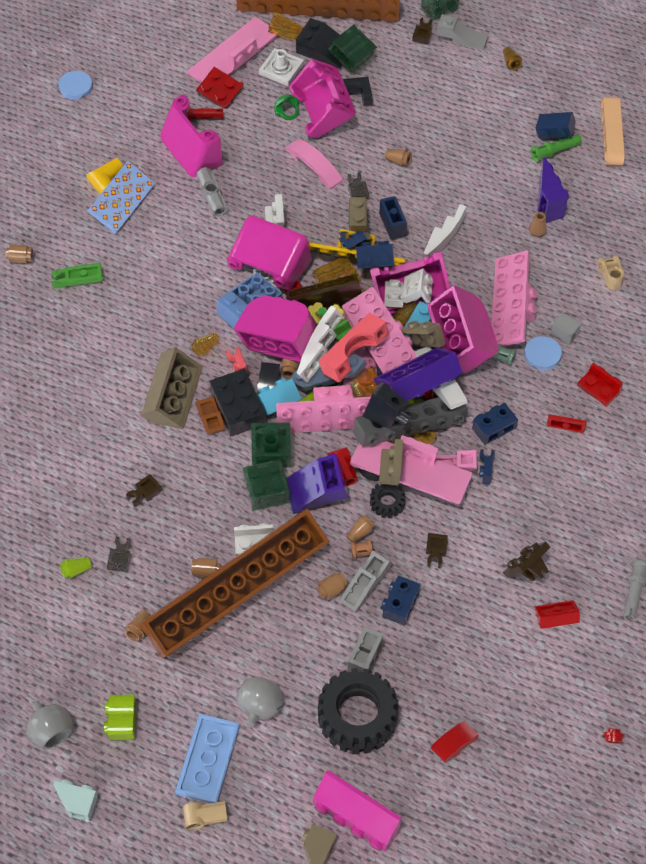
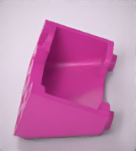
[289,59,356,138]
[160,94,222,177]
[227,215,312,290]
[370,252,450,315]

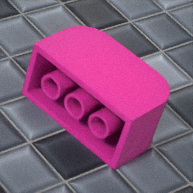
[427,286,498,374]
[233,296,318,362]

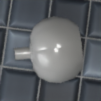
[236,677,283,727]
[26,701,73,749]

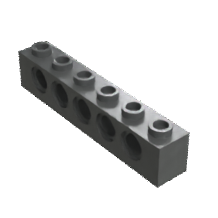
[353,397,468,447]

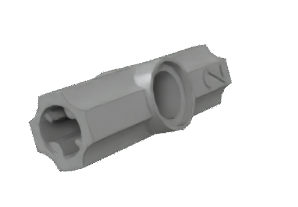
[196,167,227,217]

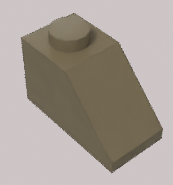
[301,824,337,864]

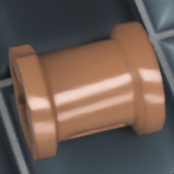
[351,539,373,560]

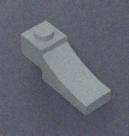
[437,14,488,50]
[339,551,392,612]

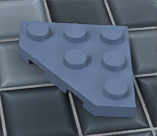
[290,342,367,391]

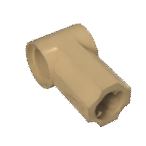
[183,801,227,830]

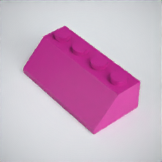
[313,770,402,852]

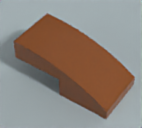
[195,396,225,435]

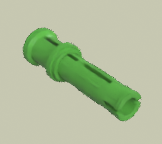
[531,134,582,162]

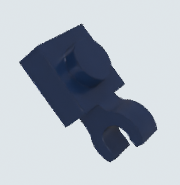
[479,449,495,485]

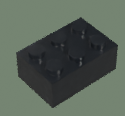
[209,369,266,437]

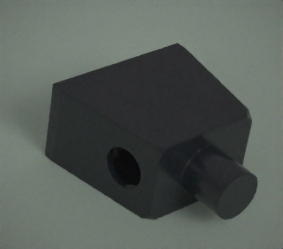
[363,382,412,429]

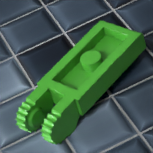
[51,263,103,289]

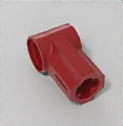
[328,447,358,486]

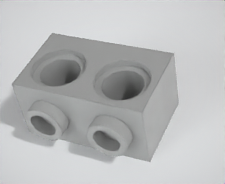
[347,626,383,672]

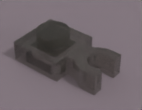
[347,172,369,199]
[107,536,131,572]

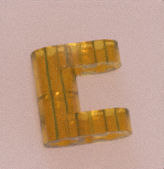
[312,256,361,283]

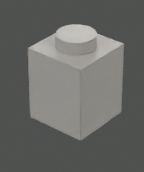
[550,313,581,345]

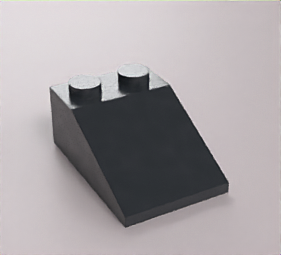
[296,18,355,69]

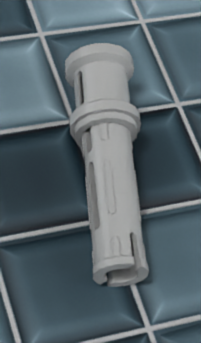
[623,560,646,621]

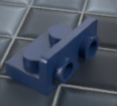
[339,231,372,249]

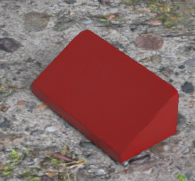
[546,414,587,433]
[535,600,580,629]

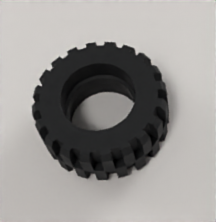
[318,668,399,754]

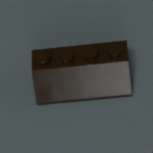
[286,273,362,308]

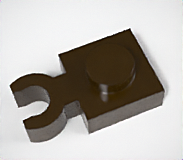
[412,18,432,44]
[126,474,163,507]
[426,533,448,568]

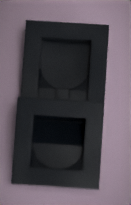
[257,362,280,394]

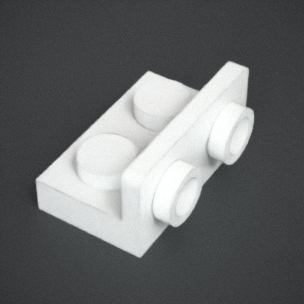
[265,194,284,227]
[402,269,433,304]
[234,523,274,556]

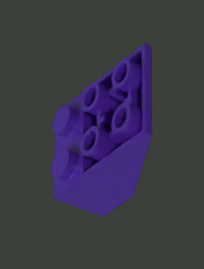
[537,157,569,223]
[285,453,349,514]

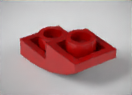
[431,721,479,762]

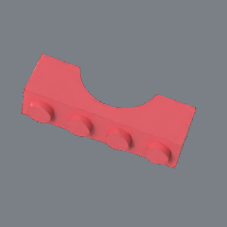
[319,313,389,382]

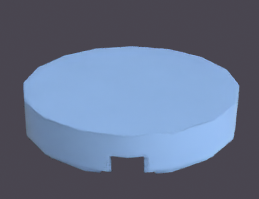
[58,71,93,100]
[524,336,562,370]

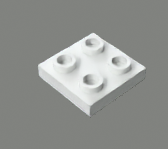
[259,48,304,86]

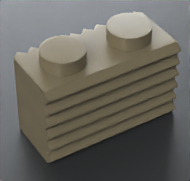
[349,197,368,232]

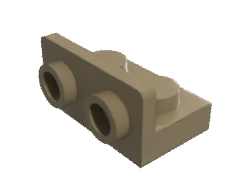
[402,321,446,347]
[379,439,403,485]

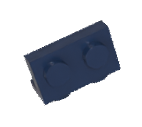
[356,240,395,269]

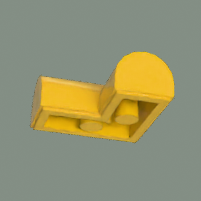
[86,158,123,194]

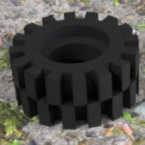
[370,483,406,519]

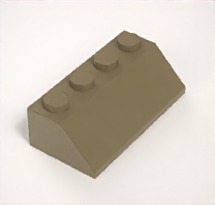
[141,347,203,429]

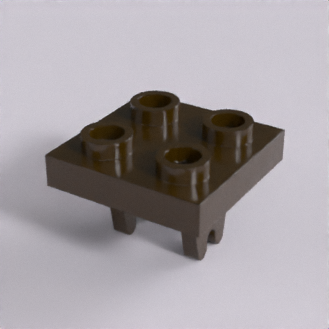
[503,541,551,581]

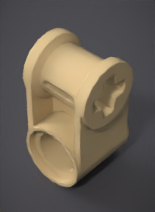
[598,255,624,290]

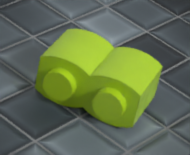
[104,694,136,740]

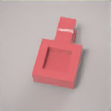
[226,347,248,375]

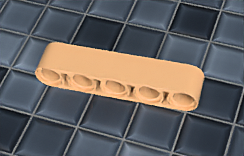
[601,97,624,165]

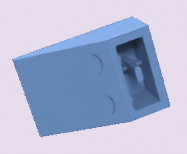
[216,272,283,328]

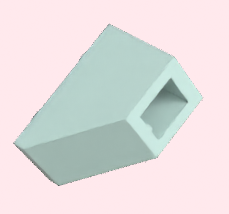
[53,780,98,822]

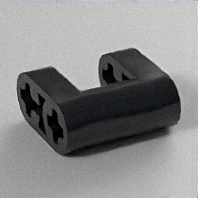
[343,77,372,105]

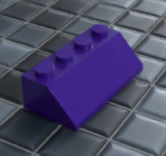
[374,347,462,404]

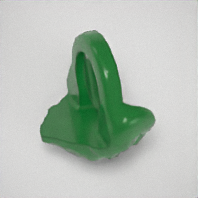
[274,94,299,120]

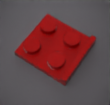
[196,66,244,109]

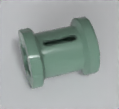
[493,344,517,365]

